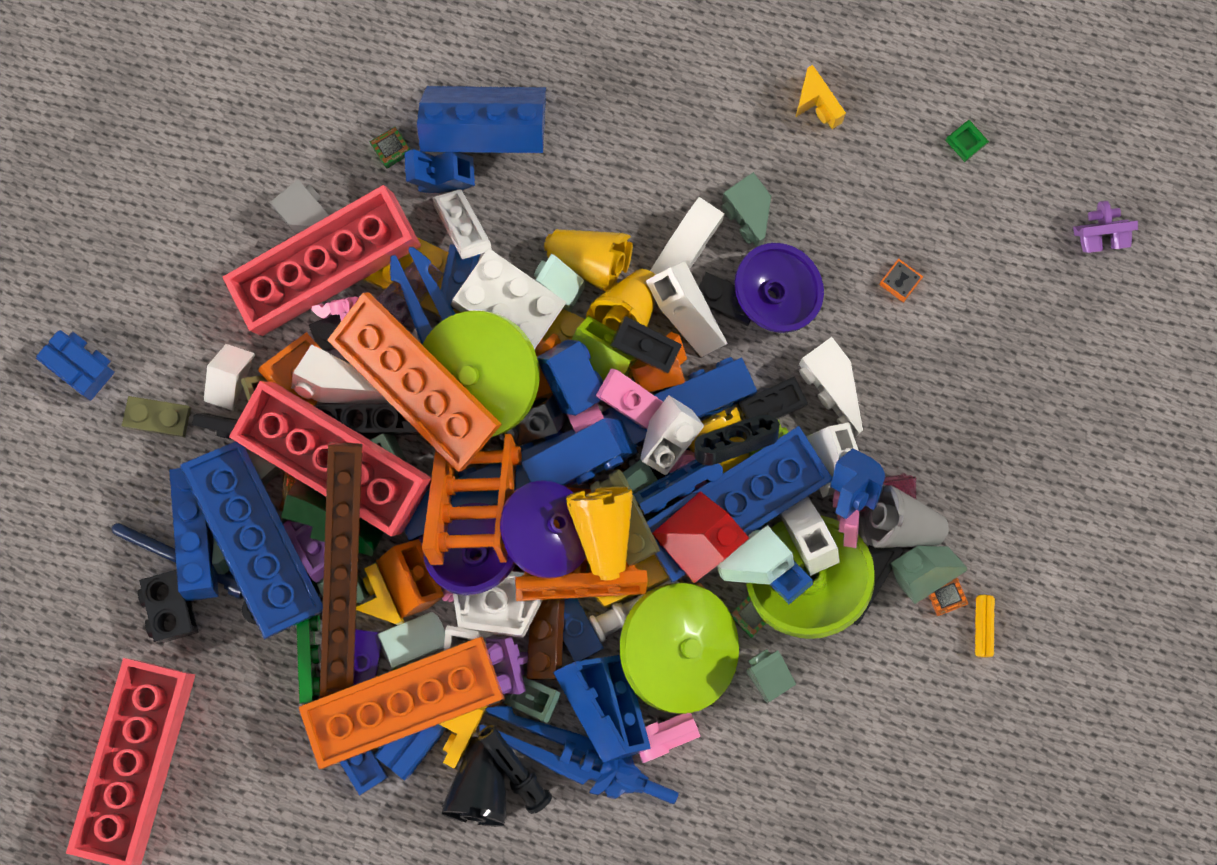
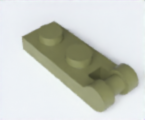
[590,469,660,566]

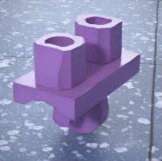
[1073,201,1138,253]
[485,635,528,695]

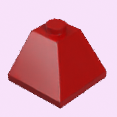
[652,491,749,583]

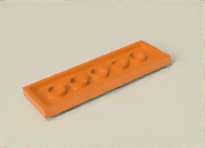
[328,292,502,472]
[298,637,505,770]

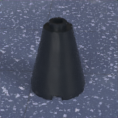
[442,737,506,827]

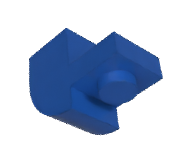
[404,149,475,193]
[830,448,885,519]

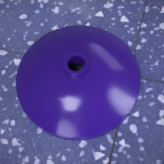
[735,243,824,333]
[500,480,586,578]
[424,503,516,595]

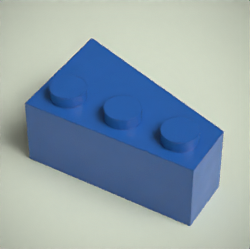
[522,418,638,488]
[553,655,651,763]

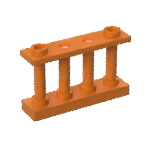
[422,434,522,565]
[515,519,648,601]

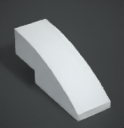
[650,197,724,275]

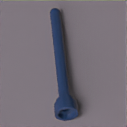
[111,523,244,600]

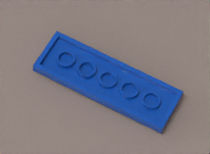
[647,426,832,582]
[180,441,323,640]

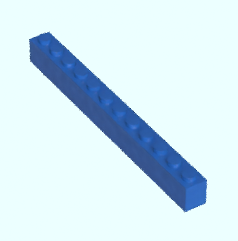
[405,357,757,541]

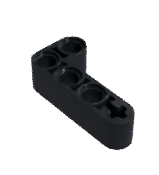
[316,404,421,435]

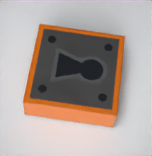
[879,259,923,303]

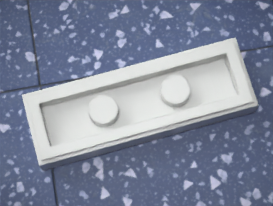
[433,189,492,259]

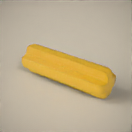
[975,595,995,658]

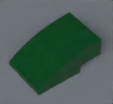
[282,479,384,556]

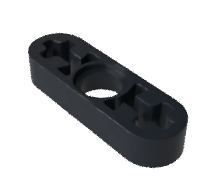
[694,415,780,465]

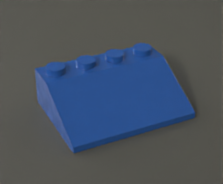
[417,86,546,153]

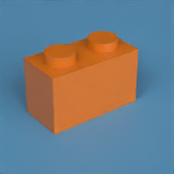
[376,539,444,618]

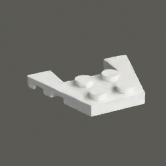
[453,571,543,638]

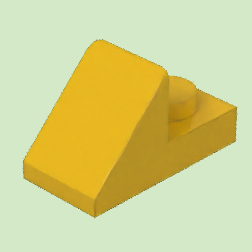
[795,65,846,129]
[356,563,405,625]
[439,706,488,769]

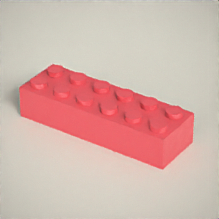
[222,185,421,336]
[229,381,431,536]
[66,658,195,865]

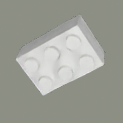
[451,248,567,350]

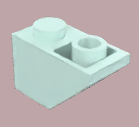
[534,254,585,312]
[717,525,795,584]

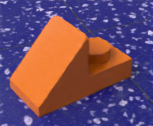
[630,332,687,392]

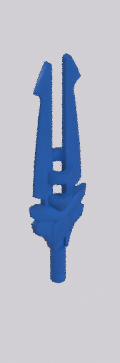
[390,247,456,344]
[478,706,679,804]

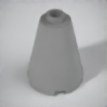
[859,485,949,548]

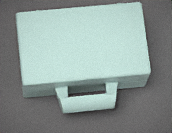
[378,612,445,671]

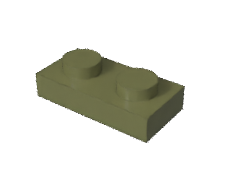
[122,396,191,438]

